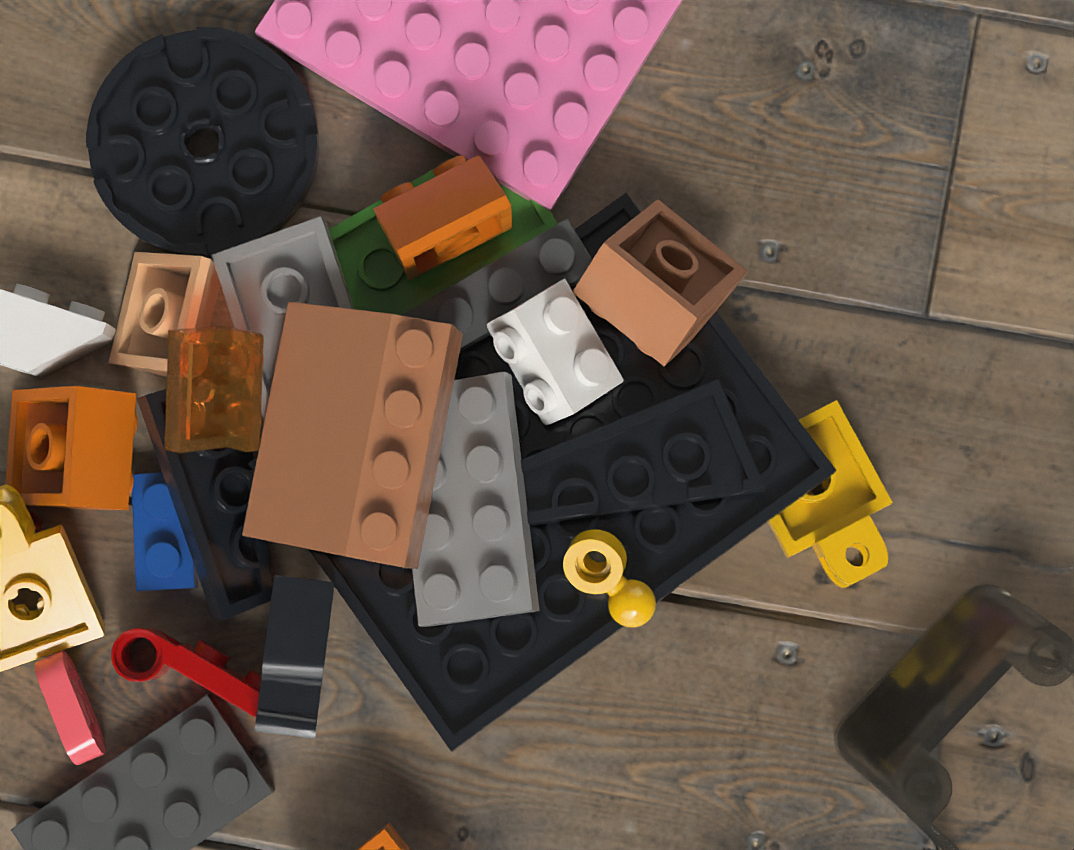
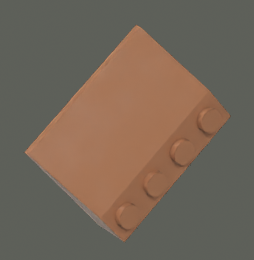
[242,302,463,569]

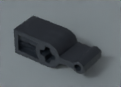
[255,575,335,738]

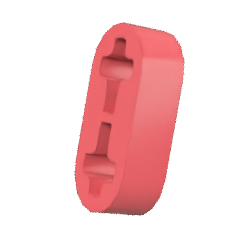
[35,650,106,765]

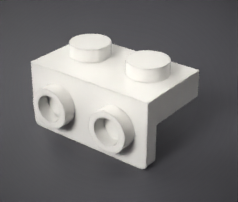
[487,279,624,425]

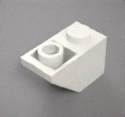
[0,284,116,378]

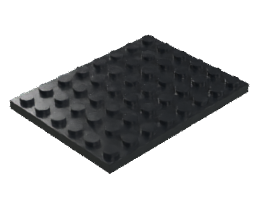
[248,192,836,752]

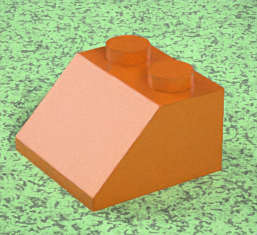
[373,155,512,281]
[5,386,138,510]

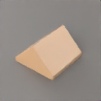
[108,252,220,381]

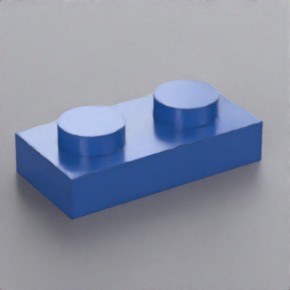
[132,473,198,591]

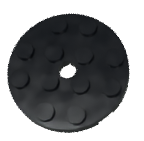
[86,27,319,258]

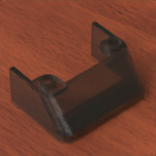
[834,584,1074,850]

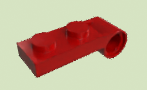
[111,628,262,718]

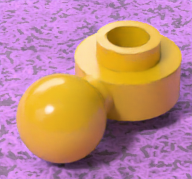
[563,529,656,628]

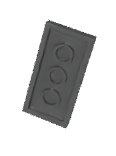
[11,694,275,850]

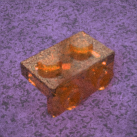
[165,326,264,453]

